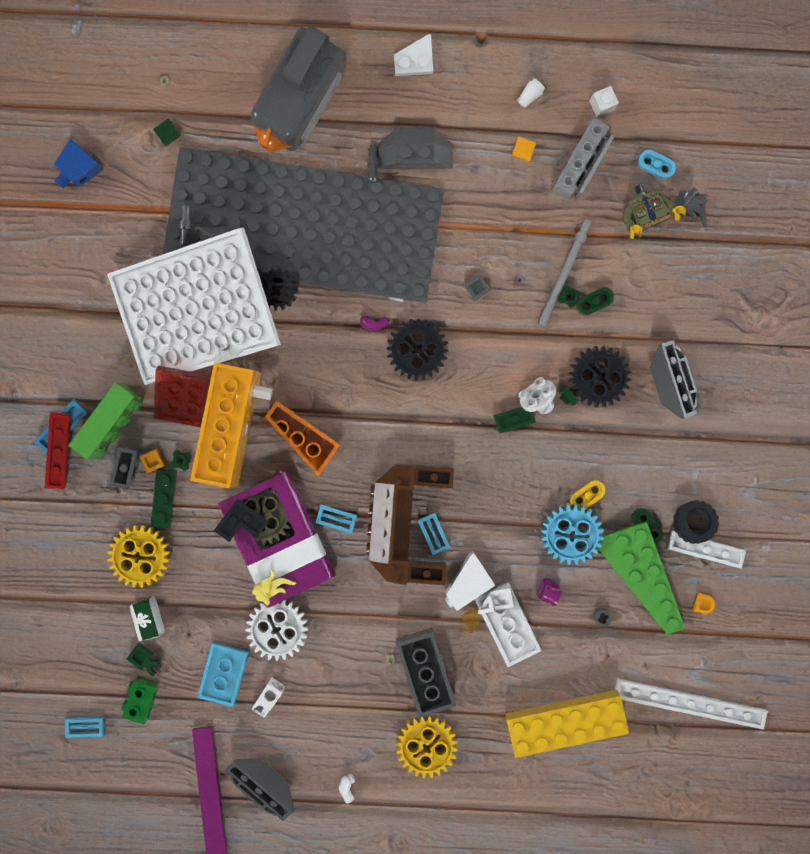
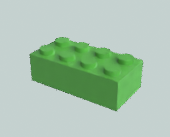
[68,383,144,460]

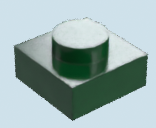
[558,386,580,406]

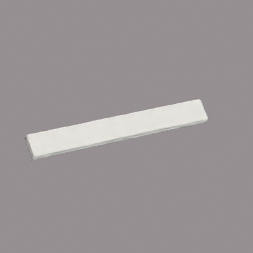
[615,678,768,730]

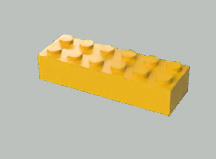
[505,690,629,758]

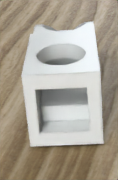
[251,677,286,718]

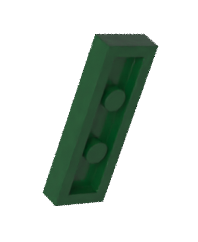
[150,469,177,529]

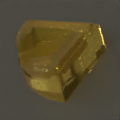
[461,608,481,634]

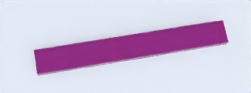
[192,726,227,854]

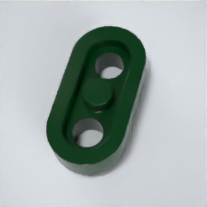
[576,287,614,316]
[631,508,663,543]

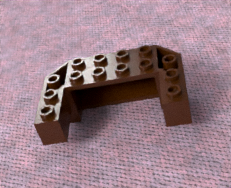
[366,464,454,585]

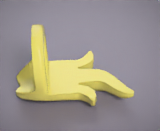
[252,570,296,606]

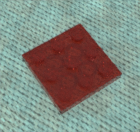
[154,365,211,428]

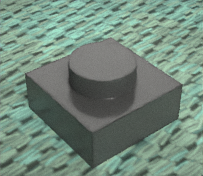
[464,275,491,302]

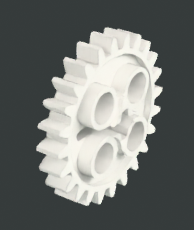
[245,600,309,661]

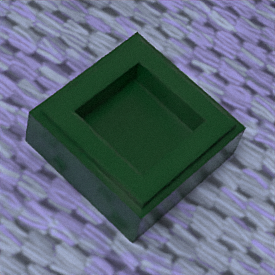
[153,118,181,147]

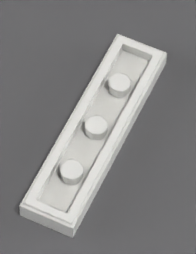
[666,530,746,569]

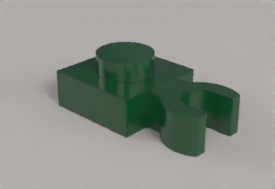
[126,642,163,676]

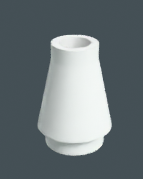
[517,78,545,108]

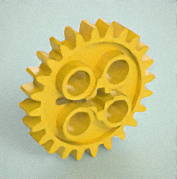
[107,525,171,588]
[396,714,458,778]

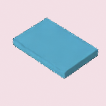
[197,641,249,708]

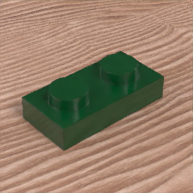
[493,407,536,434]

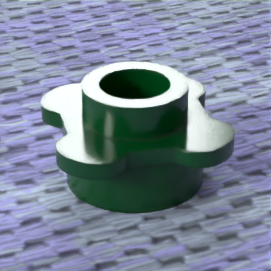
[558,285,580,308]
[170,450,192,471]

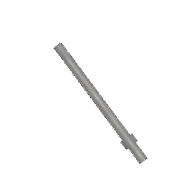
[538,219,592,327]

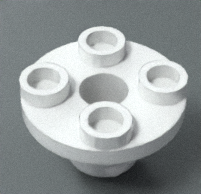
[519,377,556,414]

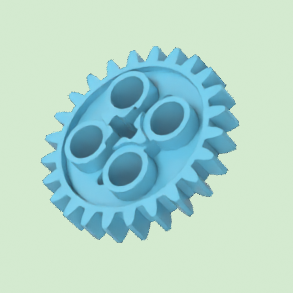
[541,503,604,565]

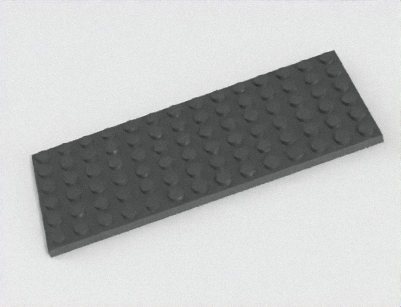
[163,147,444,303]

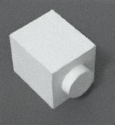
[589,86,619,118]

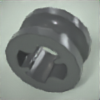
[593,608,612,627]

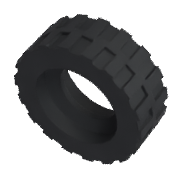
[673,500,719,544]

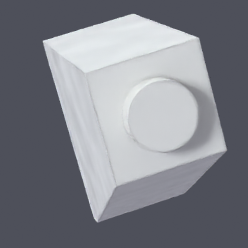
[445,551,495,611]

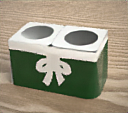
[129,596,165,641]

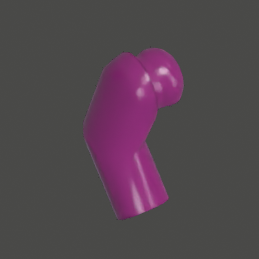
[360,316,389,332]

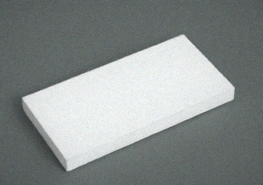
[475,582,542,667]

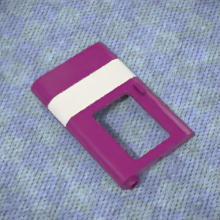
[218,469,336,608]

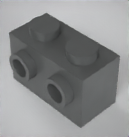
[108,447,139,489]

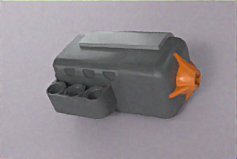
[251,26,346,152]

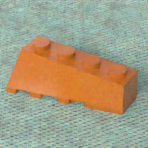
[265,401,342,477]

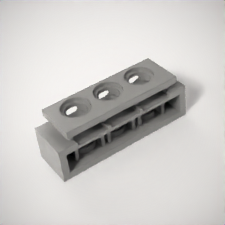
[551,118,615,200]

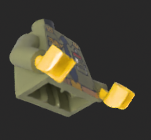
[623,184,686,239]

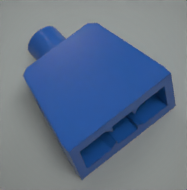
[54,139,104,189]

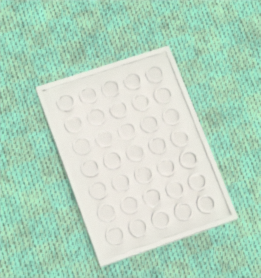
[107,228,281,385]

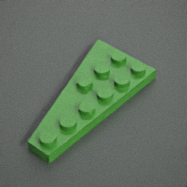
[597,521,686,634]

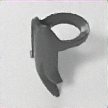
[675,187,708,227]

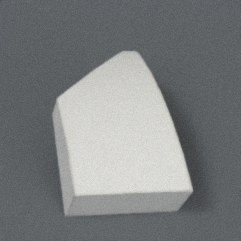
[478,587,515,614]

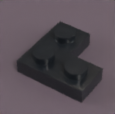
[214,498,269,542]

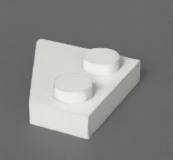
[394,34,433,76]

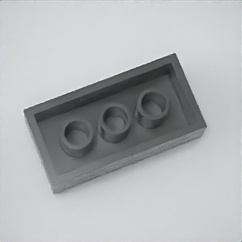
[396,628,456,718]

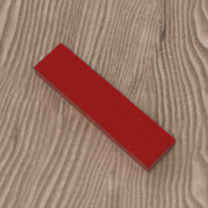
[44,412,71,490]

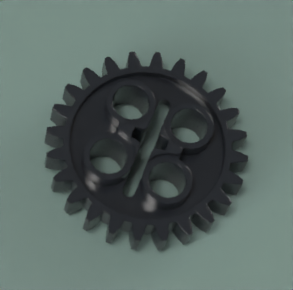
[386,318,449,381]
[568,345,632,408]

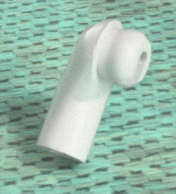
[339,774,355,804]

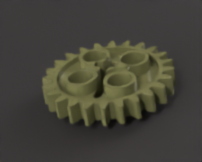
[242,485,291,546]

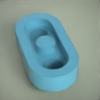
[638,150,676,179]

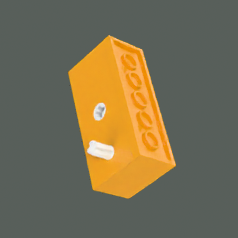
[190,362,273,489]

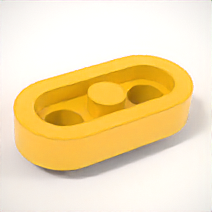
[570,480,606,509]

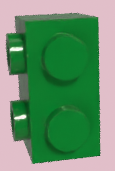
[121,676,160,725]

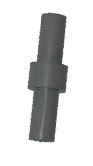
[367,144,379,182]
[179,206,191,246]

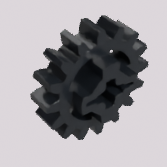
[260,268,299,311]

